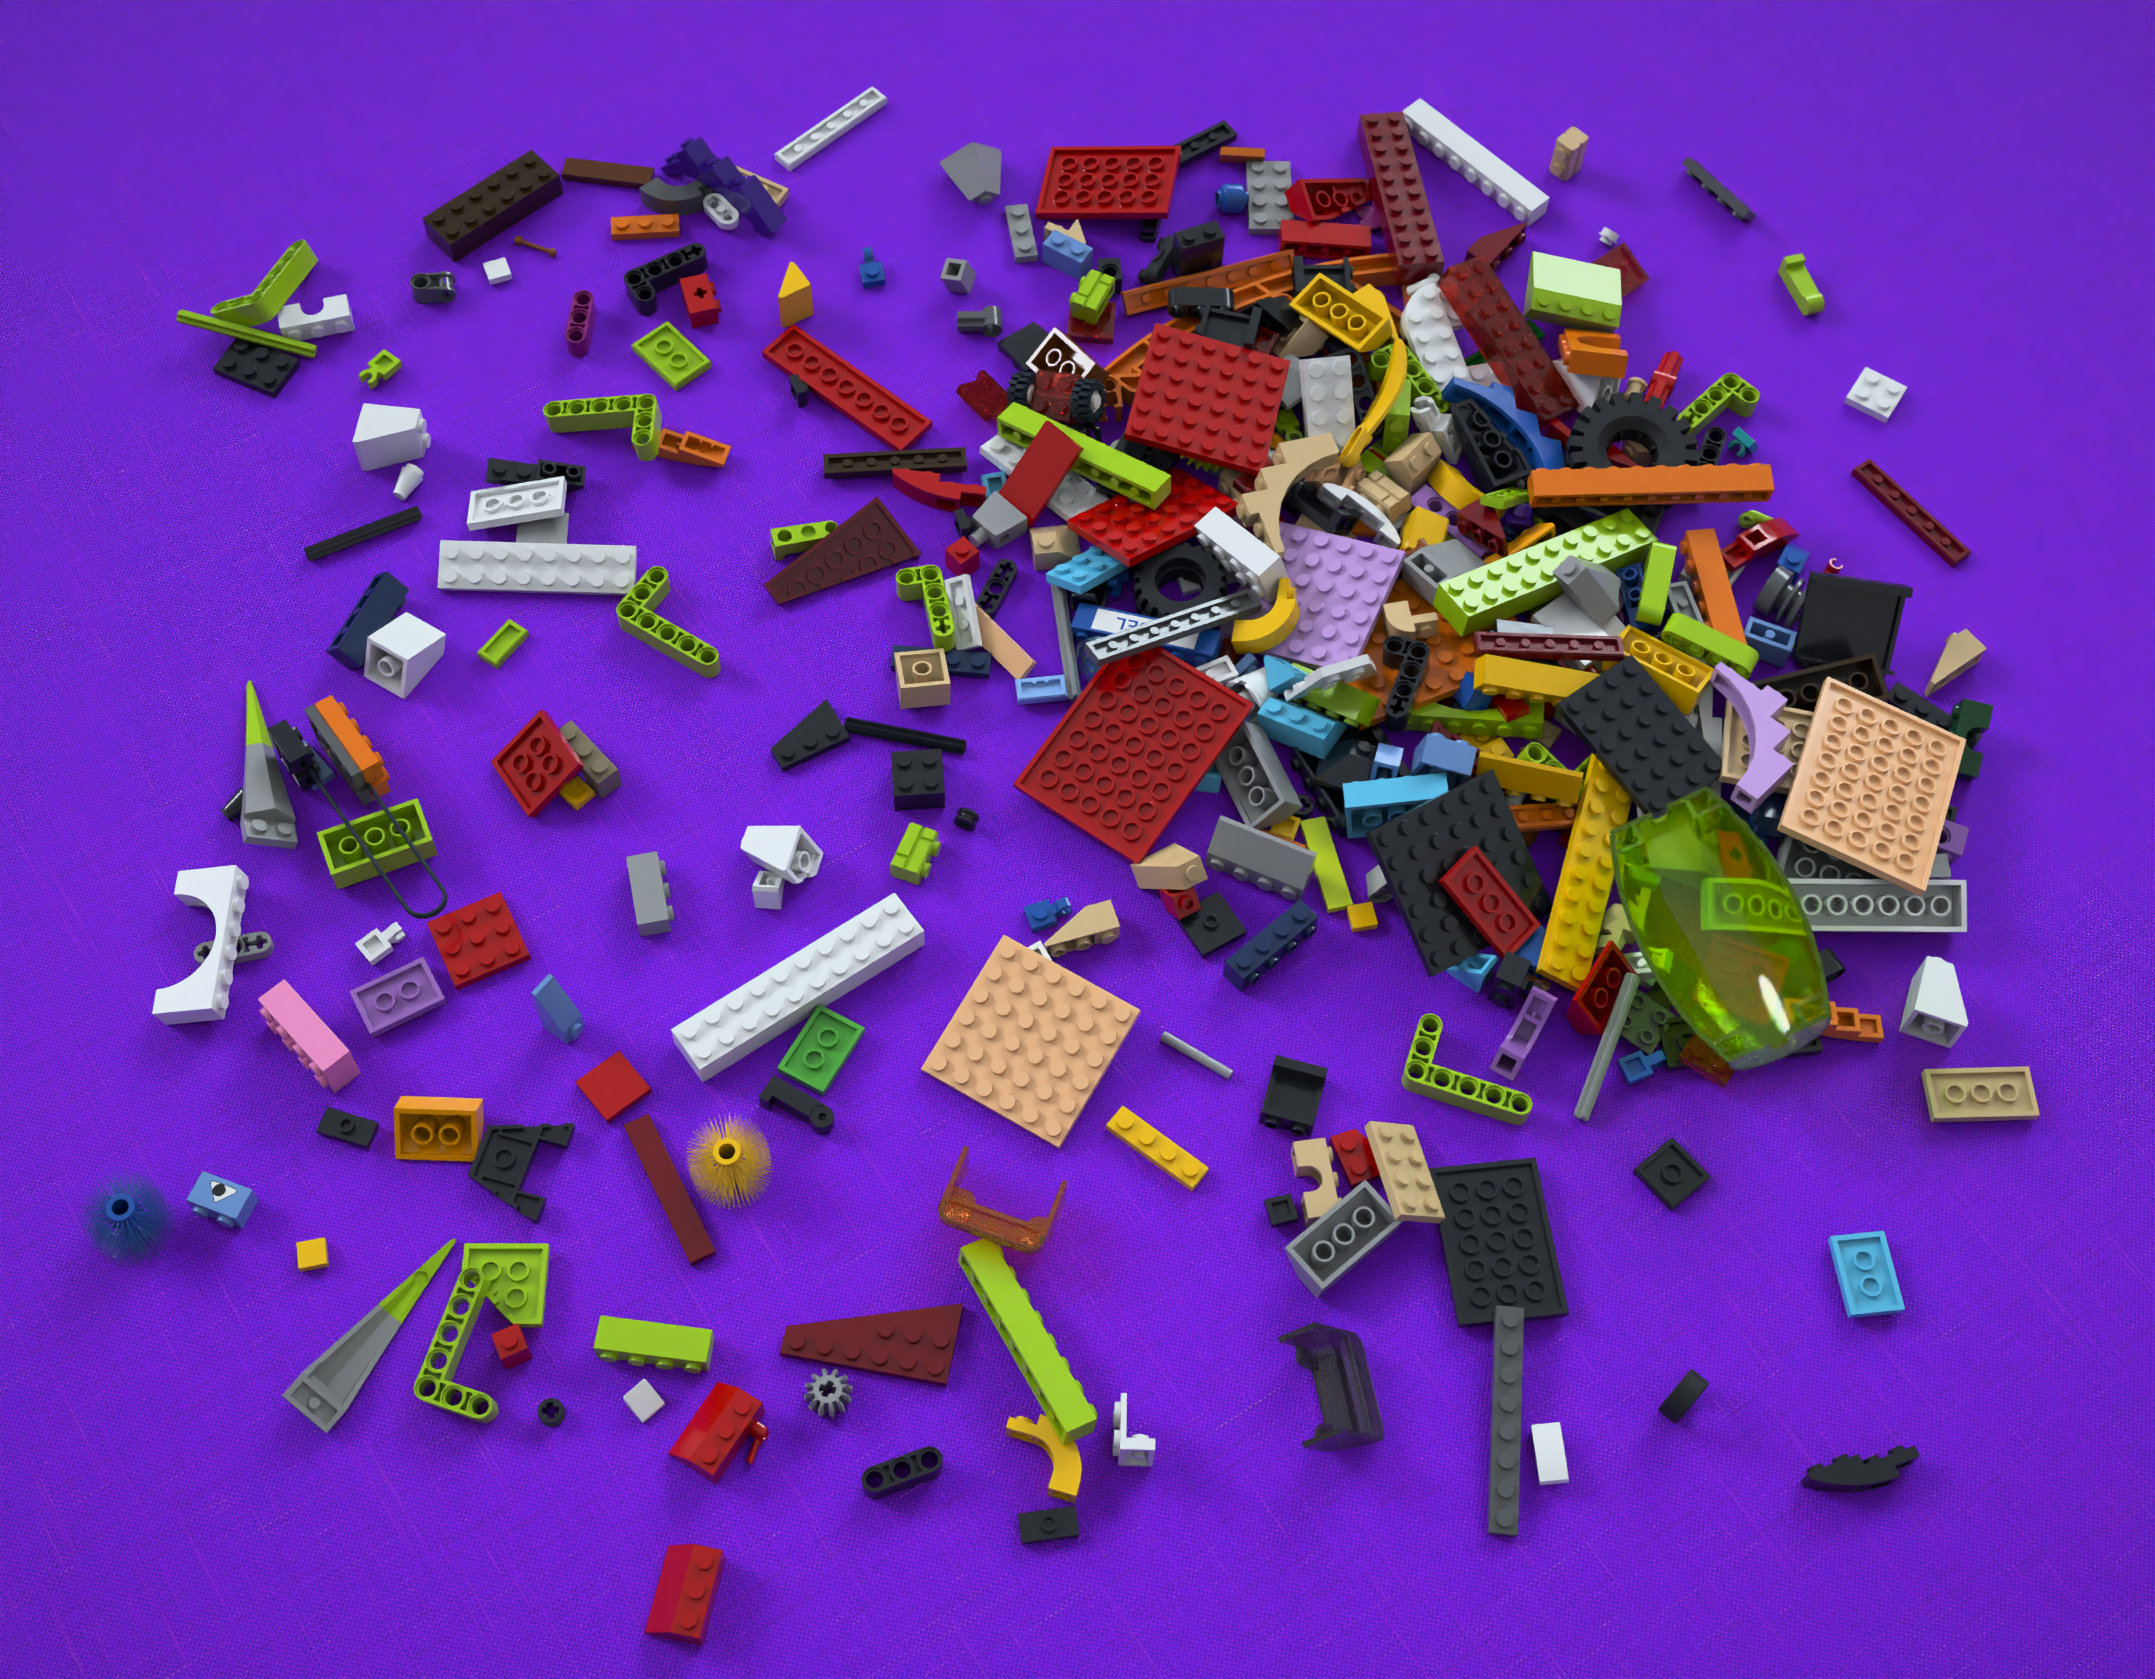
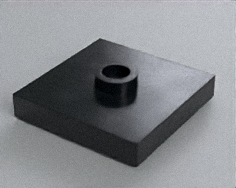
[1175,891,1247,959]

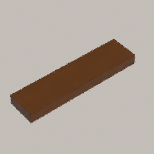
[562,157,655,189]

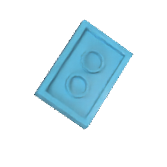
[1045,546,1129,595]
[1828,1231,1905,1318]

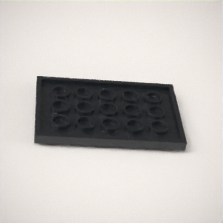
[1555,654,1722,824]
[1429,1157,1569,1328]

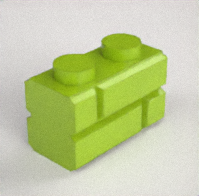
[1069,269,1115,324]
[890,822,941,885]

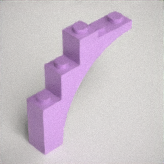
[1709,662,1794,814]

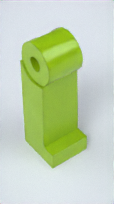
[1778,253,1825,316]
[770,521,838,561]

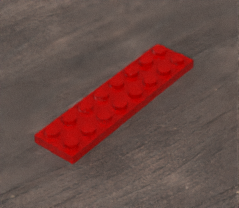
[762,324,932,451]

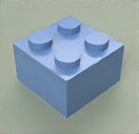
[1409,733,1477,789]

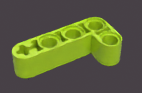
[1365,343,1449,414]
[1677,373,1760,436]
[1635,541,1677,626]
[896,565,955,652]
[1661,613,1759,681]

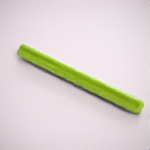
[176,309,317,358]

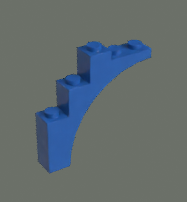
[1441,377,1565,470]

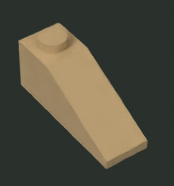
[1924,629,1987,697]

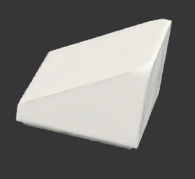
[623,1379,665,1423]

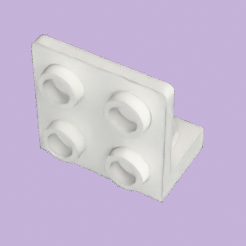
[1113,1393,1155,1467]

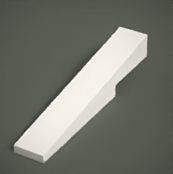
[1694,684,1722,813]

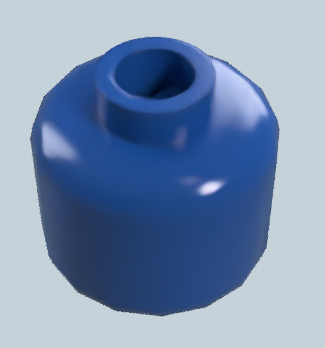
[1215,183,1249,213]

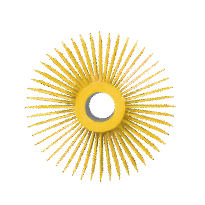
[685,1114,772,1211]

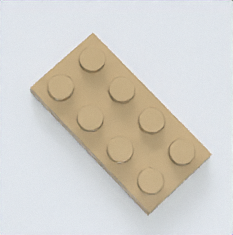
[1921,1066,2040,1122]
[1364,1121,1445,1224]

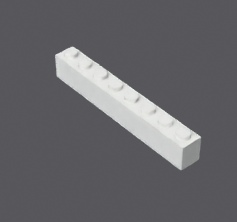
[1402,98,1550,226]

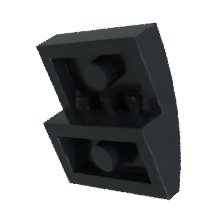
[997,322,1049,372]

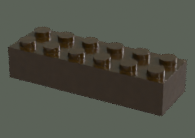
[422,150,563,263]
[1725,653,1890,712]

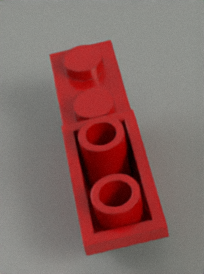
[892,468,987,512]
[1721,518,1799,573]

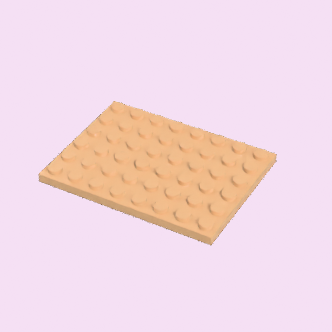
[1777,676,1966,896]

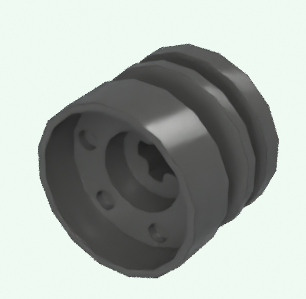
[1753,565,1807,630]

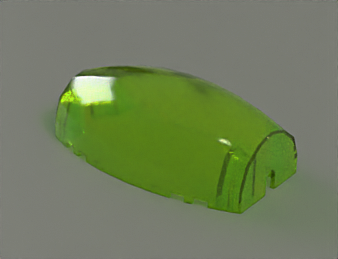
[1609,786,1831,1071]

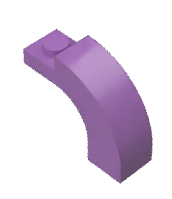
[1489,986,1558,1081]

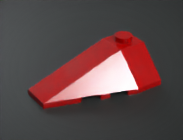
[1284,178,1373,222]

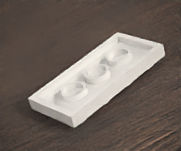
[467,476,567,531]

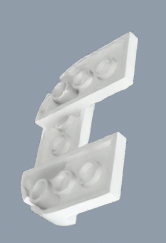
[1400,281,1519,410]

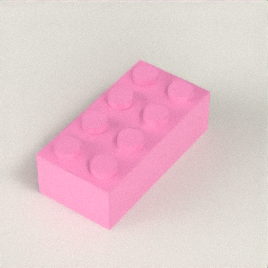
[258,979,361,1093]

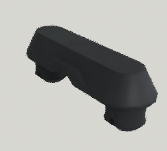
[1138,235,1174,285]

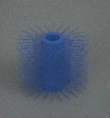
[77,1168,177,1268]

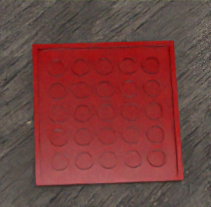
[1123,323,1291,476]

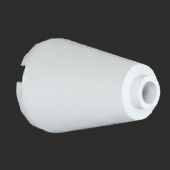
[1225,667,1279,724]

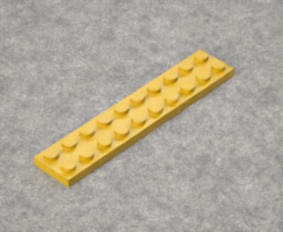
[1536,753,1632,992]

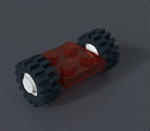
[1006,370,1107,423]

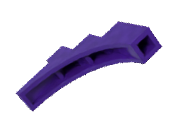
[661,137,787,236]

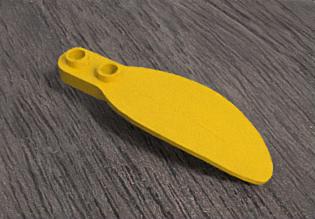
[1338,338,1407,468]

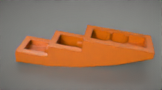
[631,428,731,467]
[1782,999,1884,1043]

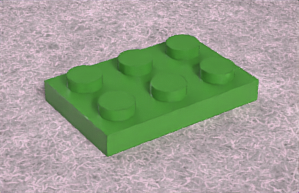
[777,1004,865,1096]

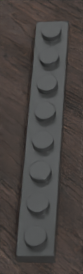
[1084,589,1263,667]
[1487,1305,1524,1537]

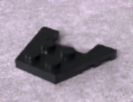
[468,1123,576,1224]

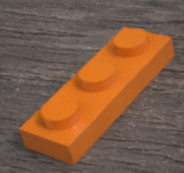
[611,214,680,241]

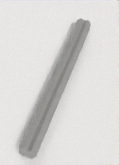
[1051,584,1081,702]
[1574,972,1640,1121]

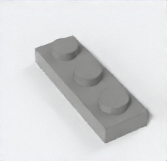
[1005,204,1038,263]

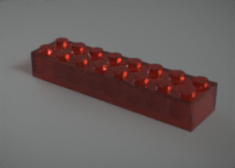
[1437,254,1580,431]

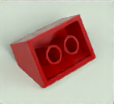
[1565,941,1639,1035]
[668,1382,765,1484]
[645,1544,726,1646]

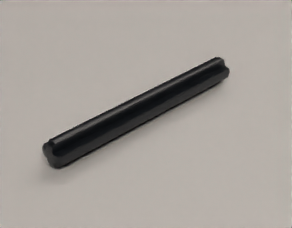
[304,506,422,561]
[844,717,967,754]

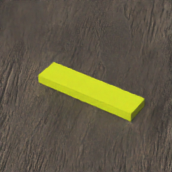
[1300,816,1353,913]

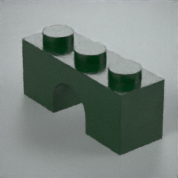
[1948,698,1994,782]

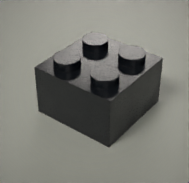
[891,749,945,811]

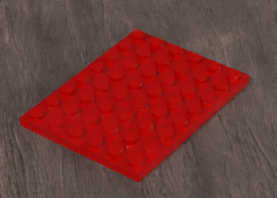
[1013,646,1254,864]

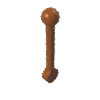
[514,236,557,257]

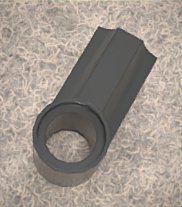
[957,306,1002,337]

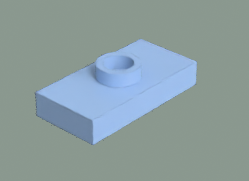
[1015,675,1068,705]

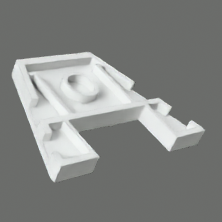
[1283,654,1378,702]

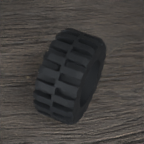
[1134,543,1227,618]

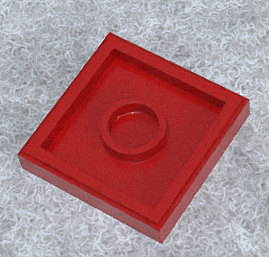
[575,1051,652,1124]

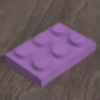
[349,957,446,1038]

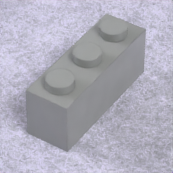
[626,851,675,937]

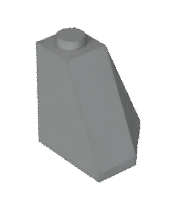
[940,142,1001,205]
[1552,555,1621,628]

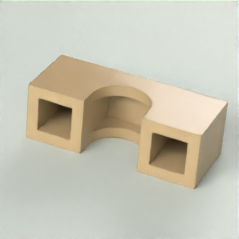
[1291,1138,1342,1228]

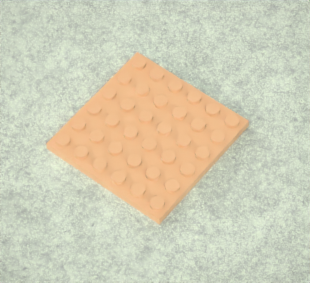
[921,935,1141,1149]

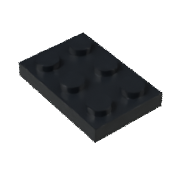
[213,338,300,398]

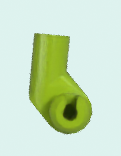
[1738,510,1774,528]

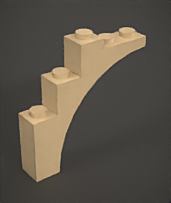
[1236,433,1339,559]

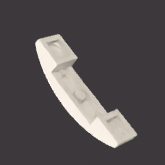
[1317,483,1401,549]

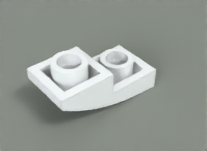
[1531,1422,1569,1485]

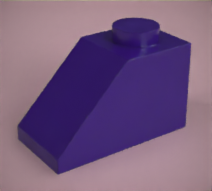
[1503,502,1532,537]

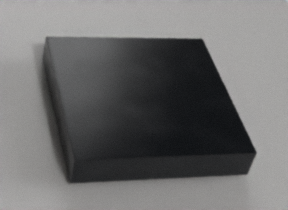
[1632,1137,1711,1212]

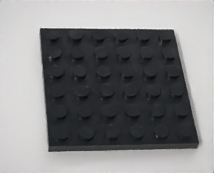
[1365,769,1552,977]

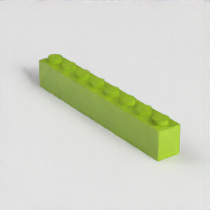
[997,402,1171,510]
[958,1236,1098,1446]

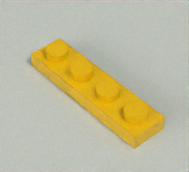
[1106,1105,1209,1192]

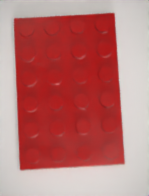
[1036,146,1182,219]
[1067,467,1238,567]

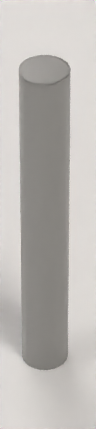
[1160,1031,1234,1080]

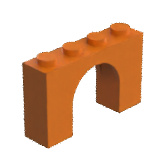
[1557,328,1628,379]

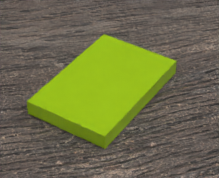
[631,321,712,391]

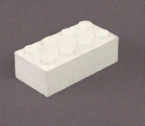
[1299,355,1355,453]
[1194,506,1289,603]

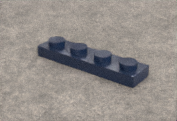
[891,645,992,679]

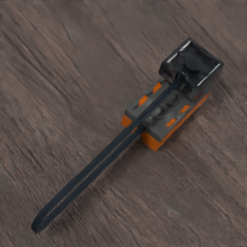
[267,695,448,919]

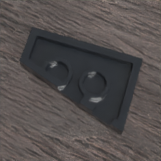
[771,699,850,772]

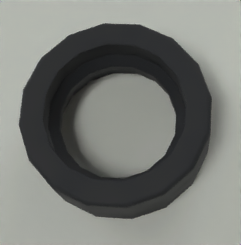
[1658,1369,1709,1424]

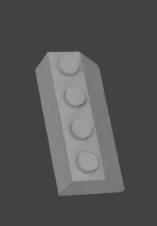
[1215,721,1303,830]
[1205,815,1317,901]
[1284,1180,1403,1298]

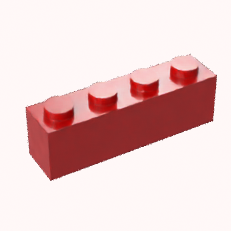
[1278,219,1371,260]

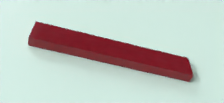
[1851,458,1971,568]
[1473,632,1625,662]
[624,1114,716,1266]

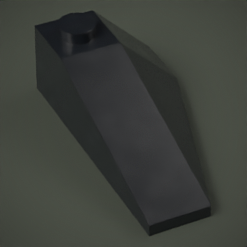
[1450,398,1532,494]

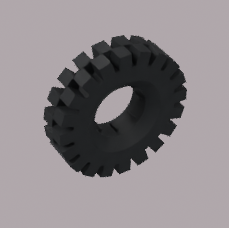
[1564,392,1699,519]

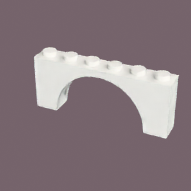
[152,865,249,1025]

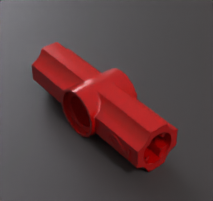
[1643,351,1684,409]

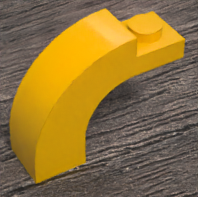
[1427,459,1507,521]
[1231,578,1301,654]
[1006,1414,1082,1503]

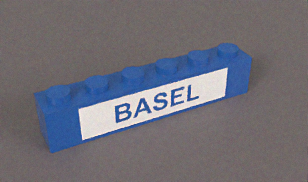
[1071,602,1223,667]

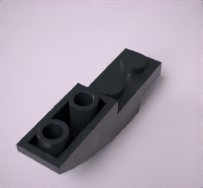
[485,458,586,492]
[1800,1445,1920,1493]

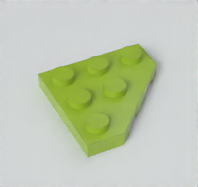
[462,1243,550,1328]

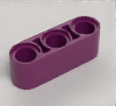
[565,290,596,357]

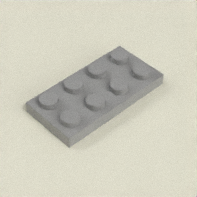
[1245,161,1294,235]

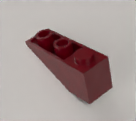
[1463,223,1527,279]
[1456,499,1508,557]

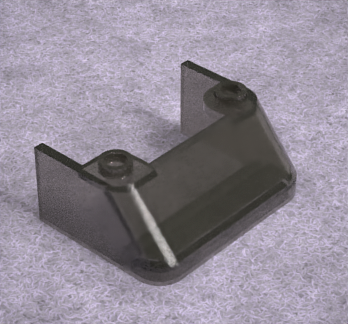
[1278,1322,1384,1452]

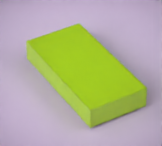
[477,619,529,669]

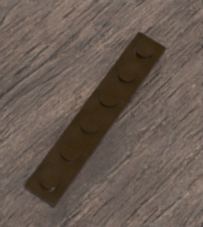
[823,447,967,479]

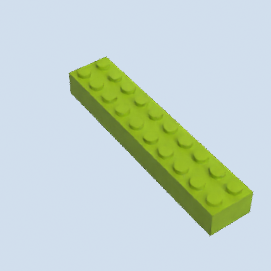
[1433,508,1658,637]

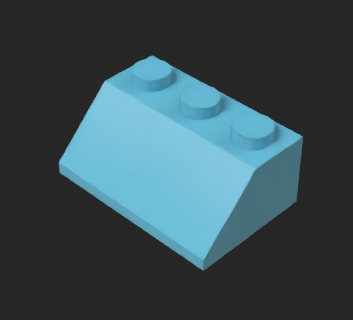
[1257,697,1348,760]

